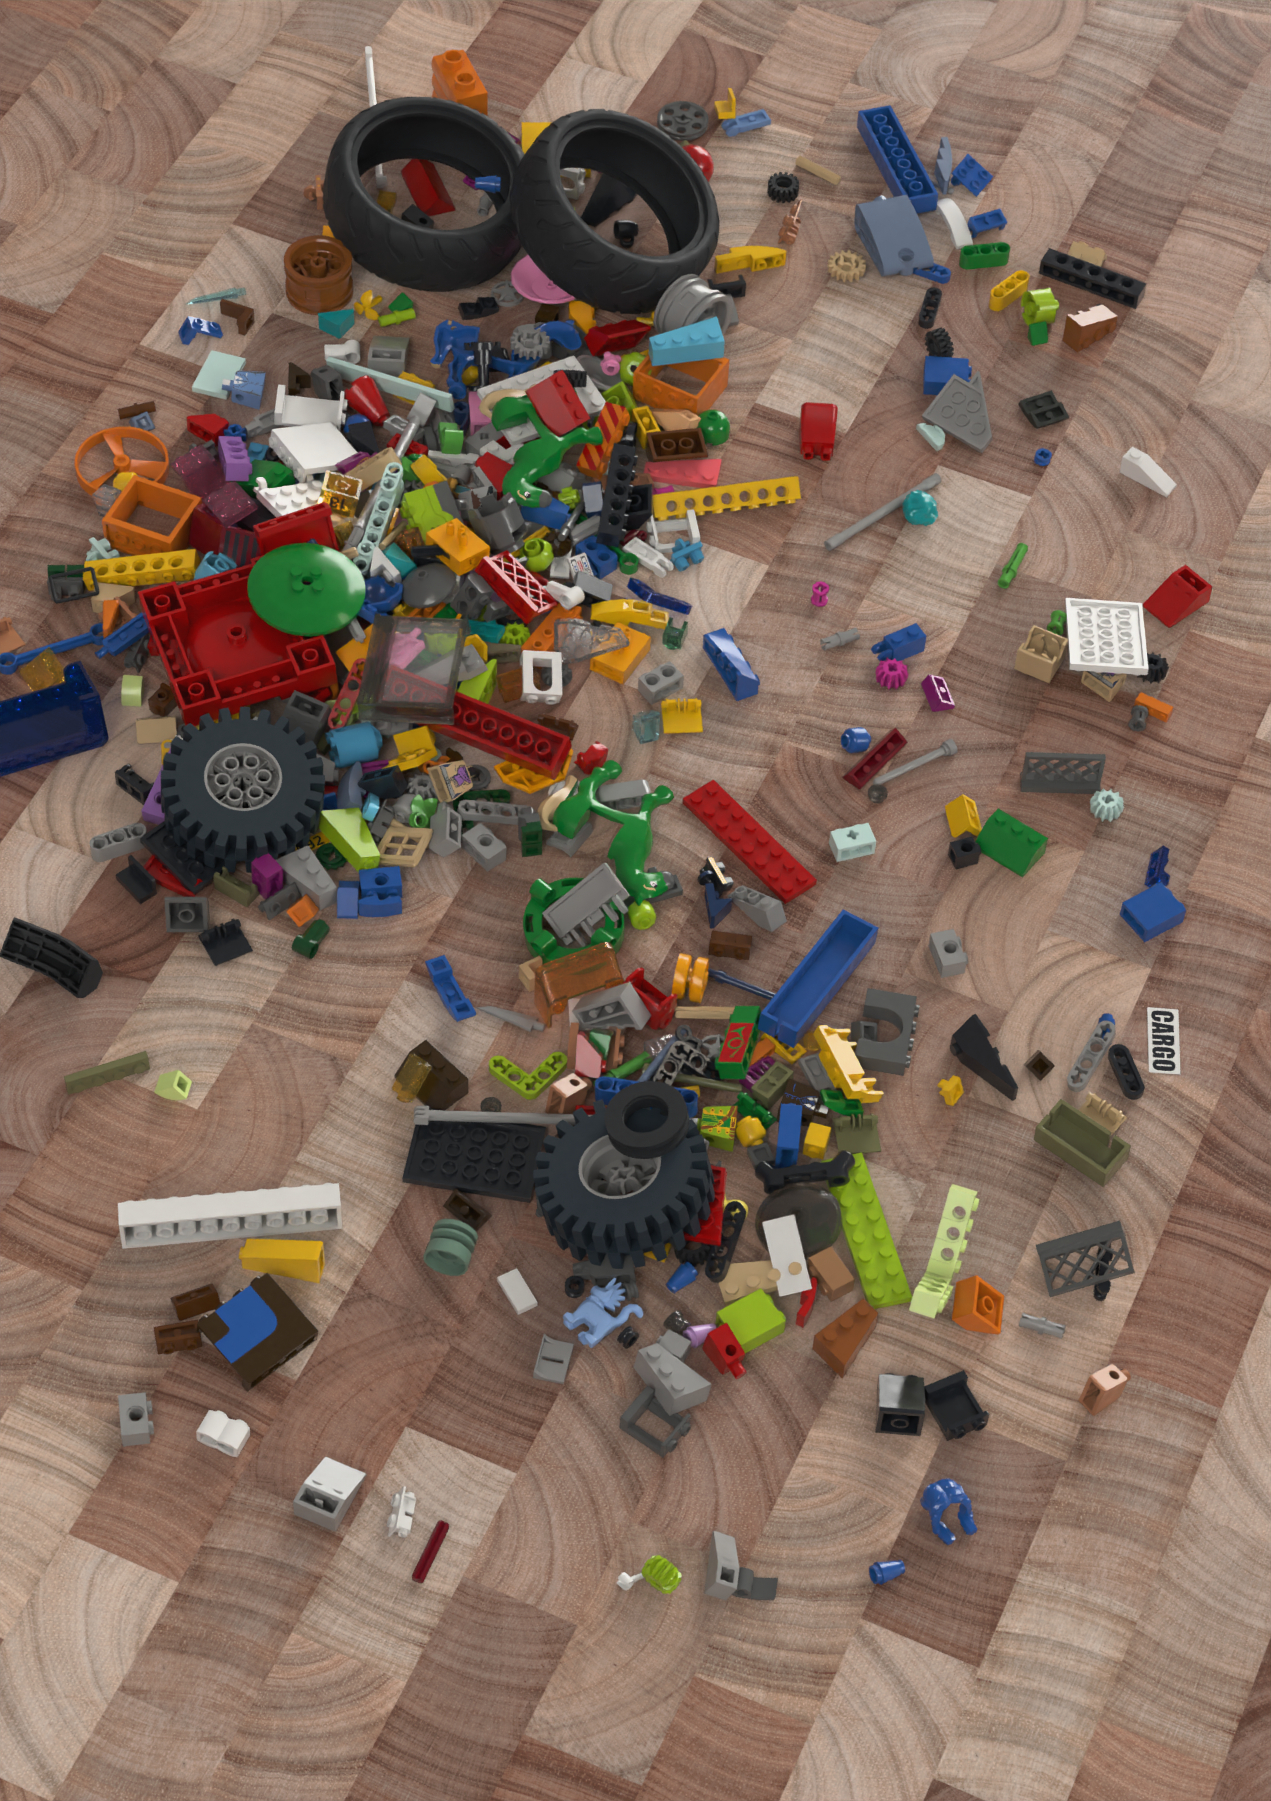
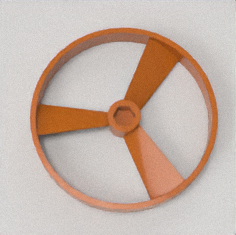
[74,427,169,503]

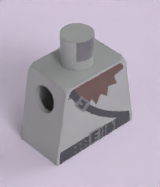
[455,485,494,522]

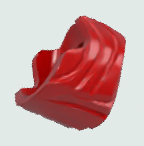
[573,741,608,775]

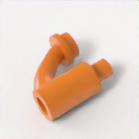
[418,756,450,774]

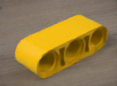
[989,270,1030,311]

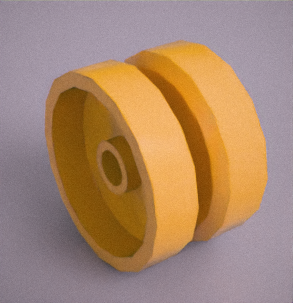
[672,953,709,1003]

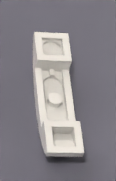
[935,198,973,249]

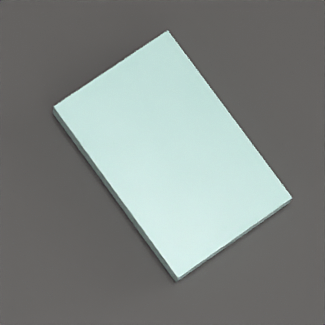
[192,350,246,400]

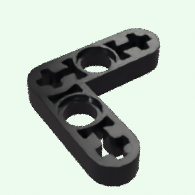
[650,1041,722,1086]

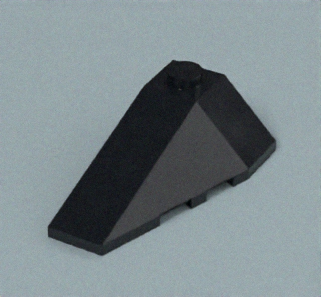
[580,173,637,227]
[950,1014,1018,1101]

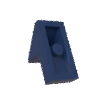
[704,883,732,929]

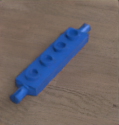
[95,613,149,659]

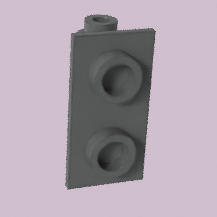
[124,633,150,673]
[367,800,395,843]
[258,882,301,920]

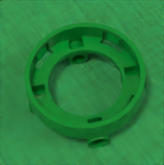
[523,878,625,975]

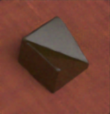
[1024,1050,1055,1081]

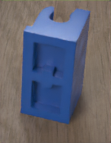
[967,209,1008,238]

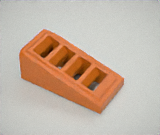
[103,600,120,639]

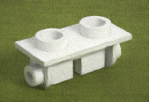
[387,1486,416,1538]

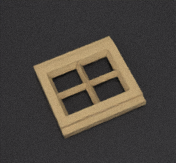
[377,826,433,867]

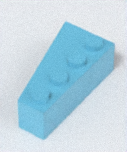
[648,316,725,366]

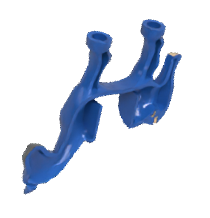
[430,320,581,400]

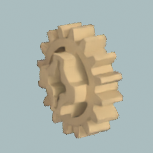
[828,250,866,282]

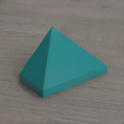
[382,542,417,578]

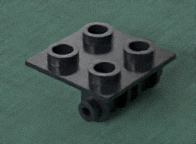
[198,918,253,966]

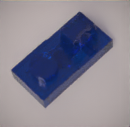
[1144,845,1170,888]

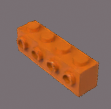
[521,602,583,669]

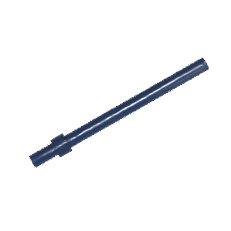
[708,968,775,1001]

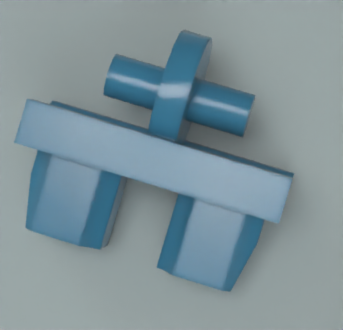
[669,538,704,572]

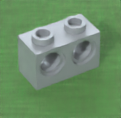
[638,661,684,705]

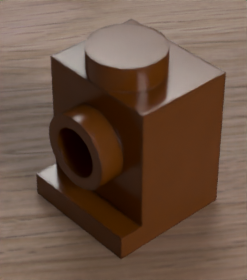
[148,682,177,717]

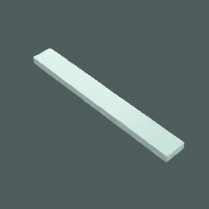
[326,357,455,412]

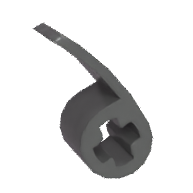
[732,1567,778,1600]

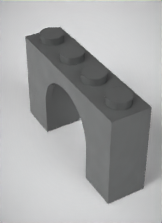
[855,988,920,1076]

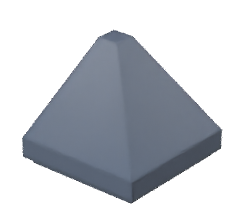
[129,412,155,431]

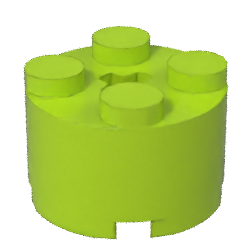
[1021,288,1059,326]

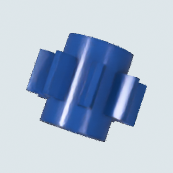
[224,424,247,442]

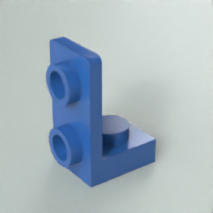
[178,316,223,345]

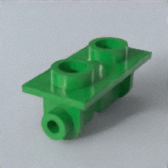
[732,1092,777,1130]

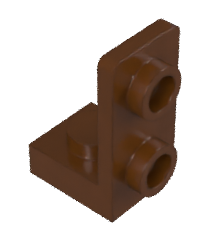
[220,299,255,336]

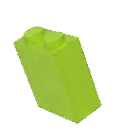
[716,1288,786,1353]

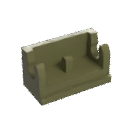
[213,866,260,907]
[751,1061,794,1111]

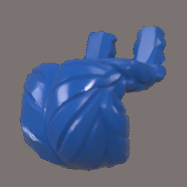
[920,1478,977,1545]

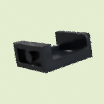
[924,1370,989,1441]

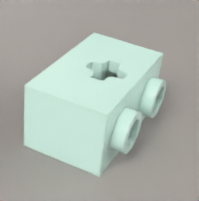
[829,823,876,862]

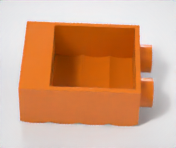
[431,49,488,116]

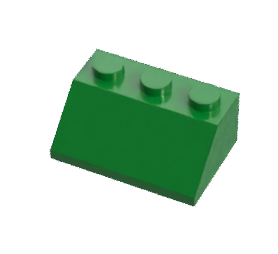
[975,808,1048,878]

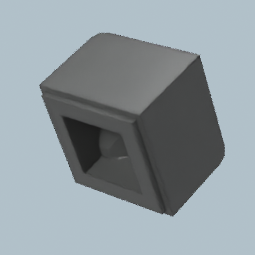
[851,1021,877,1043]

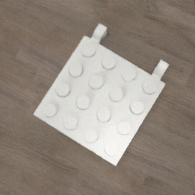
[253,474,358,533]

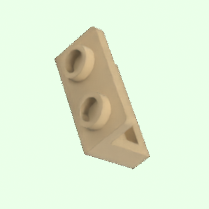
[1067,241,1107,267]

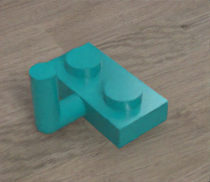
[461,620,505,643]

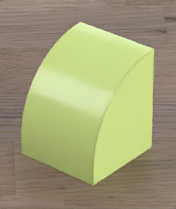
[121,675,144,707]
[154,1070,192,1100]

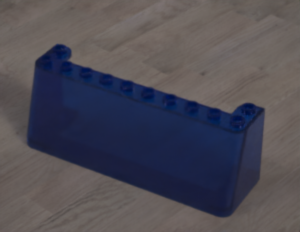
[0,661,109,777]

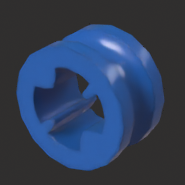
[1034,448,1052,466]

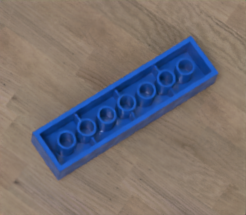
[857,105,938,214]

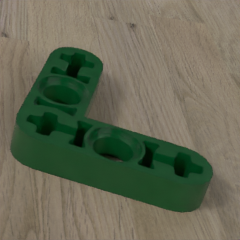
[453,789,510,843]

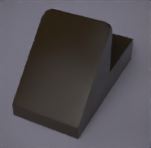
[288,362,311,396]

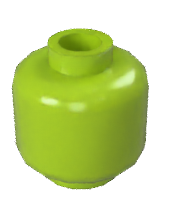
[627,900,656,930]

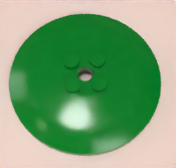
[247,543,365,636]

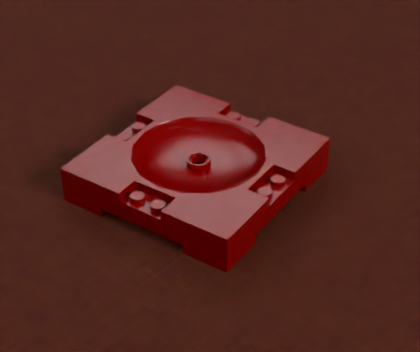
[138,555,338,726]

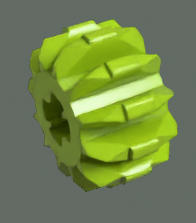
[499,621,530,654]
[642,1555,682,1594]

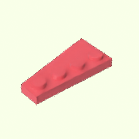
[644,459,722,488]

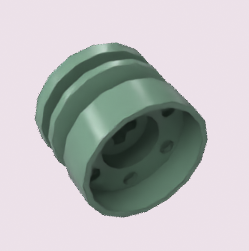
[423,1219,478,1276]

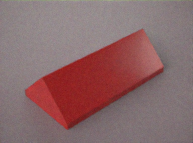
[400,159,455,217]

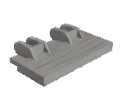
[542,863,630,947]

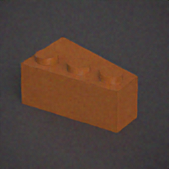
[1062,305,1118,353]

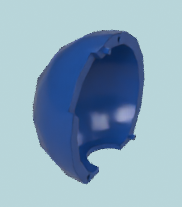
[364,575,403,613]

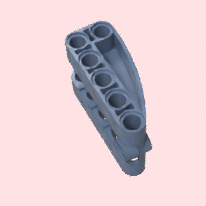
[854,195,934,277]

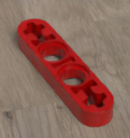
[328,658,372,729]

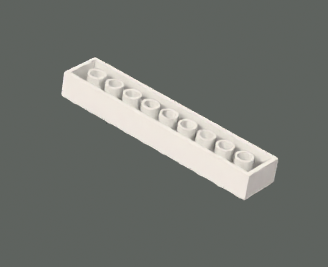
[118,1183,342,1249]

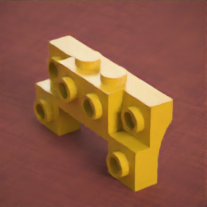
[813,1025,884,1103]

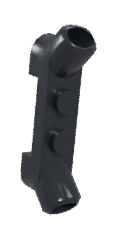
[755,1150,855,1195]

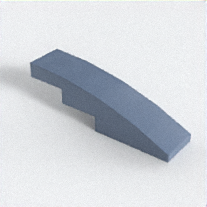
[934,137,952,195]

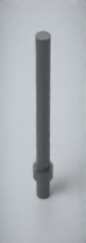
[558,496,585,541]

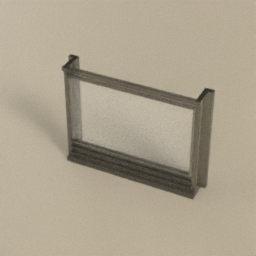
[357,613,471,725]

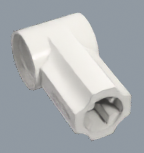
[324,340,360,364]
[545,581,585,610]

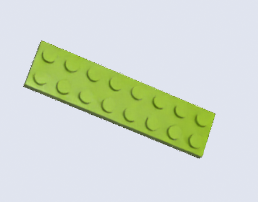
[821,1152,912,1309]

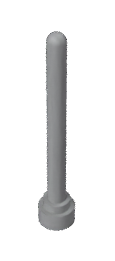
[873,739,958,786]

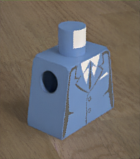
[222,371,266,410]

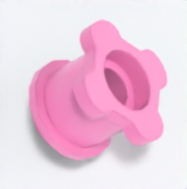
[600,351,621,376]

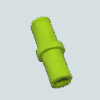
[378,308,416,327]

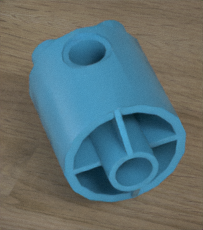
[325,721,383,769]

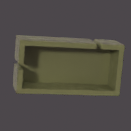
[1034,1099,1131,1187]

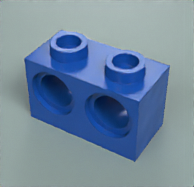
[575,535,618,580]

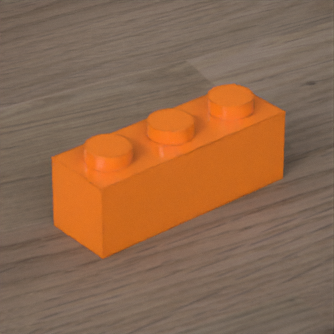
[1134,692,1173,722]
[749,1038,776,1067]

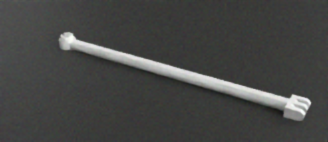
[365,46,387,188]

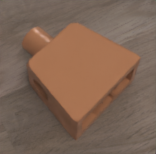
[545,1074,592,1114]
[1078,1364,1131,1416]

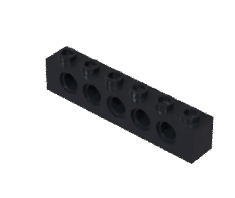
[1039,248,1147,309]
[596,443,638,547]

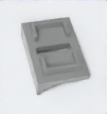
[546,822,593,858]
[533,1333,574,1384]

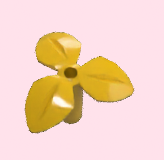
[354,290,383,320]

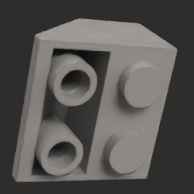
[537,461,590,494]

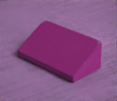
[921,674,955,712]

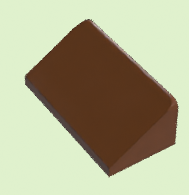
[170,1284,220,1321]

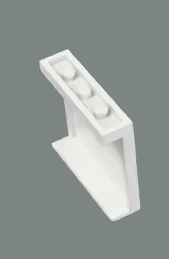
[269,422,357,483]

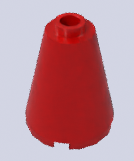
[344,375,390,426]

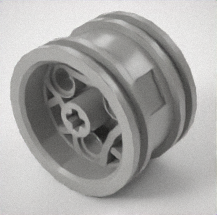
[653,274,733,335]

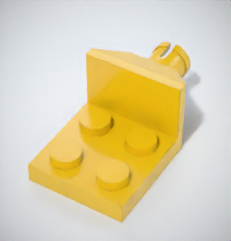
[382,725,438,771]

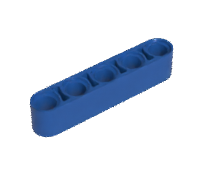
[595,1077,698,1118]

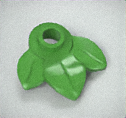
[409,794,438,829]

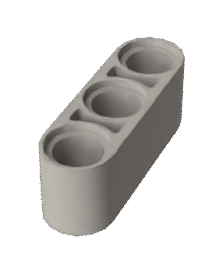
[595,780,651,810]
[89,823,147,862]

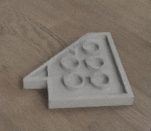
[922,371,993,453]

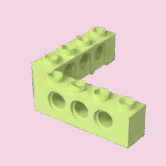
[909,1184,980,1319]

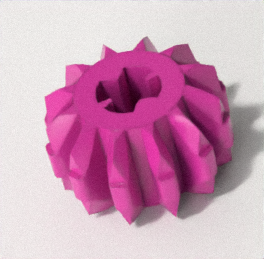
[875,658,908,690]

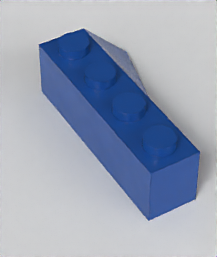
[703,628,760,701]

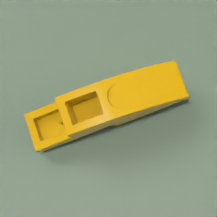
[714,246,786,274]
[591,599,669,630]

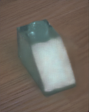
[632,710,660,744]

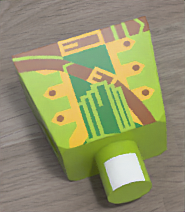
[689,1106,738,1152]

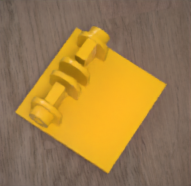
[661,698,703,734]

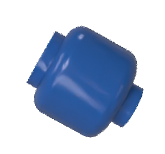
[841,727,871,754]

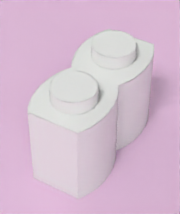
[196,1410,250,1457]

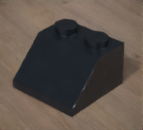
[622,483,653,531]

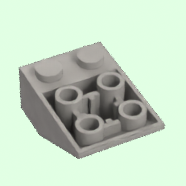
[368,336,410,378]
[293,1457,367,1532]

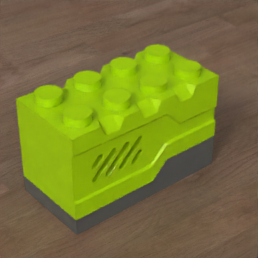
[399,481,463,546]

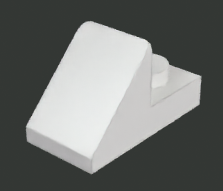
[370,547,402,584]

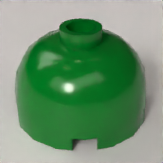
[697,409,730,446]

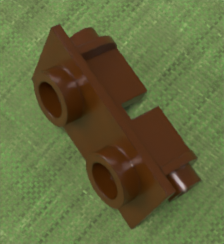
[537,713,579,741]

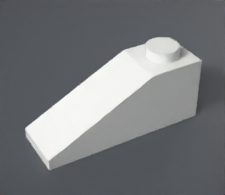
[1120,447,1177,497]

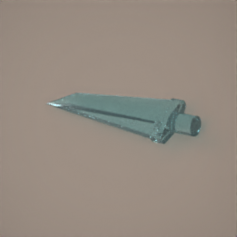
[186,287,246,304]

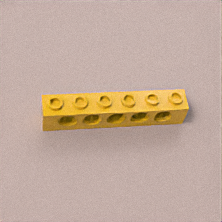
[83,549,201,591]

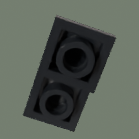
[458,297,499,320]

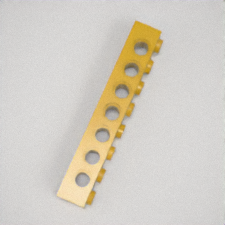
[652,476,801,521]

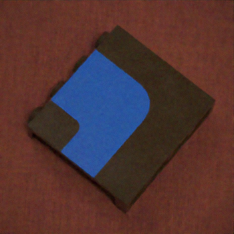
[196,1273,318,1392]

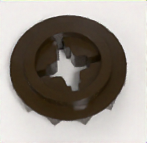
[542,530,572,558]

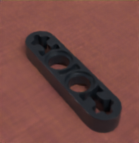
[705,1201,746,1283]

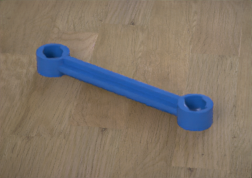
[0,623,104,675]

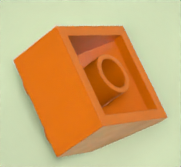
[952,1275,1004,1335]

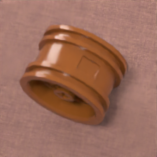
[284,235,353,315]

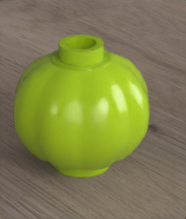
[619,352,652,386]
[519,538,554,572]

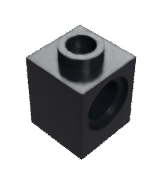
[948,836,981,870]

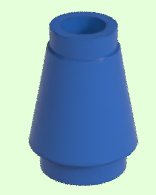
[475,175,501,193]
[666,1262,698,1294]
[869,1560,905,1585]

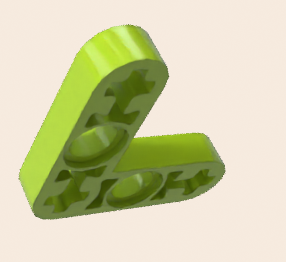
[489,1052,567,1100]

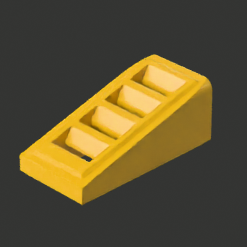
[760,1033,807,1064]

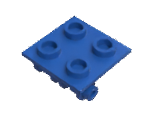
[951,154,993,197]

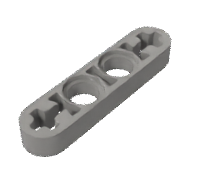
[457,800,536,825]
[1067,1021,1116,1092]

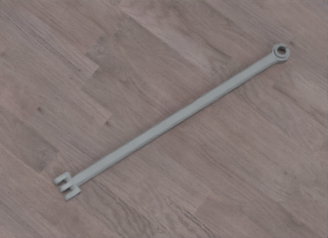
[413,1106,592,1125]

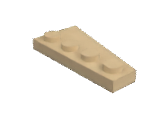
[715,1260,810,1306]

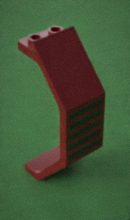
[188,504,261,568]

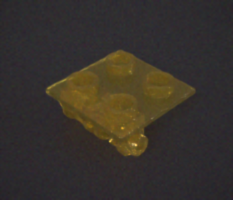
[19,647,67,697]

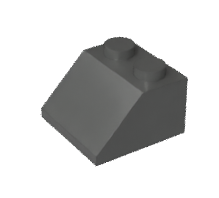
[164,897,210,932]

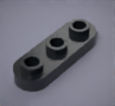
[1108,1044,1145,1100]

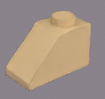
[91,582,136,613]

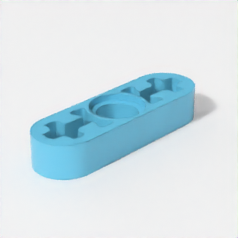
[362,793,379,822]

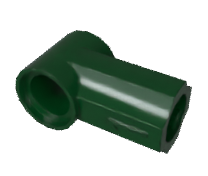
[291,919,330,959]

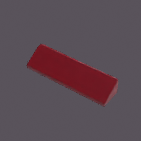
[842,727,908,789]

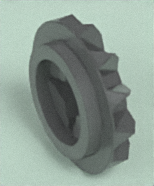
[541,664,572,687]
[466,765,491,791]

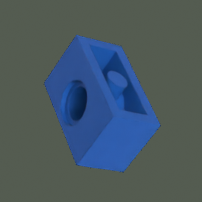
[359,866,403,900]

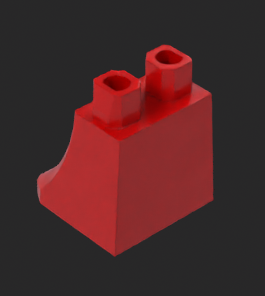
[799,402,838,461]

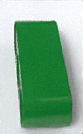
[959,242,1010,270]

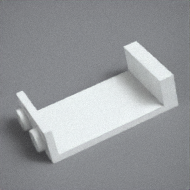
[274,384,348,431]

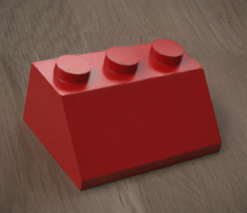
[584,320,652,356]
[525,369,590,437]

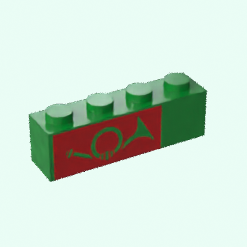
[715,1006,761,1079]

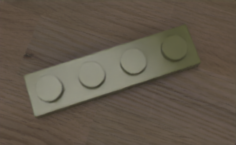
[64,1051,150,1095]

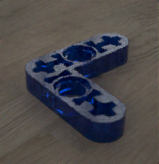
[627,577,692,615]

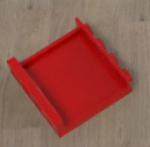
[253,502,339,583]

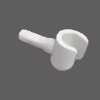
[617,1572,644,1590]

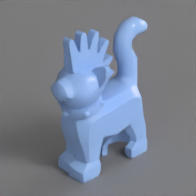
[563,1278,643,1348]

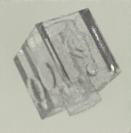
[92,484,121,517]

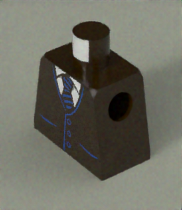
[777,1078,829,1127]

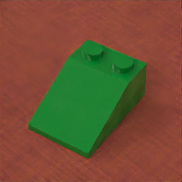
[229,459,296,500]

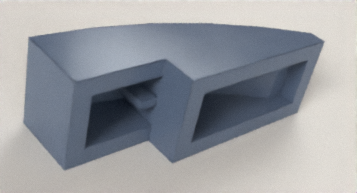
[337,761,366,809]

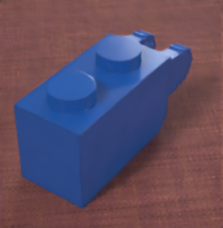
[871,623,926,661]

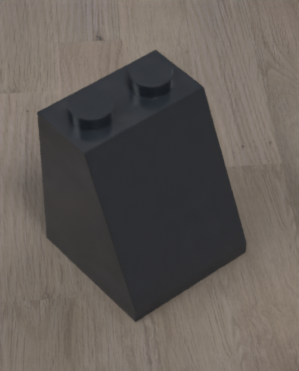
[875,1373,925,1436]

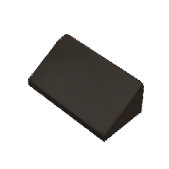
[443,1189,492,1231]

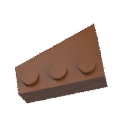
[812,1298,878,1379]

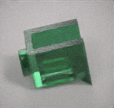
[662,617,688,650]

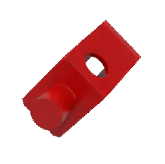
[702,1322,747,1380]

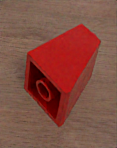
[475,452,513,501]

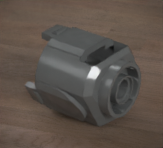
[467,492,527,556]

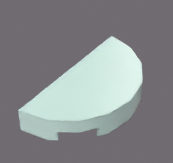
[916,423,945,451]

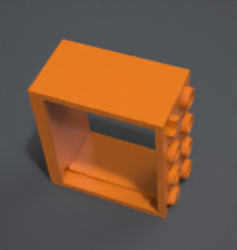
[633,354,729,416]
[102,475,202,556]

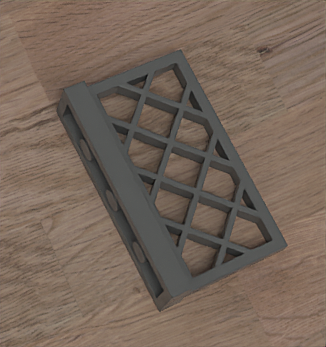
[1020,752,1106,794]
[1036,1220,1135,1297]

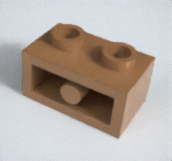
[807,1247,855,1302]

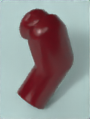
[619,530,648,547]

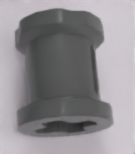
[1128,705,1149,732]

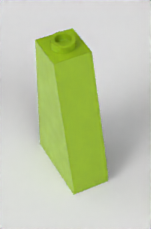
[319,807,380,872]

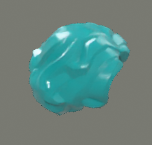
[902,490,938,526]

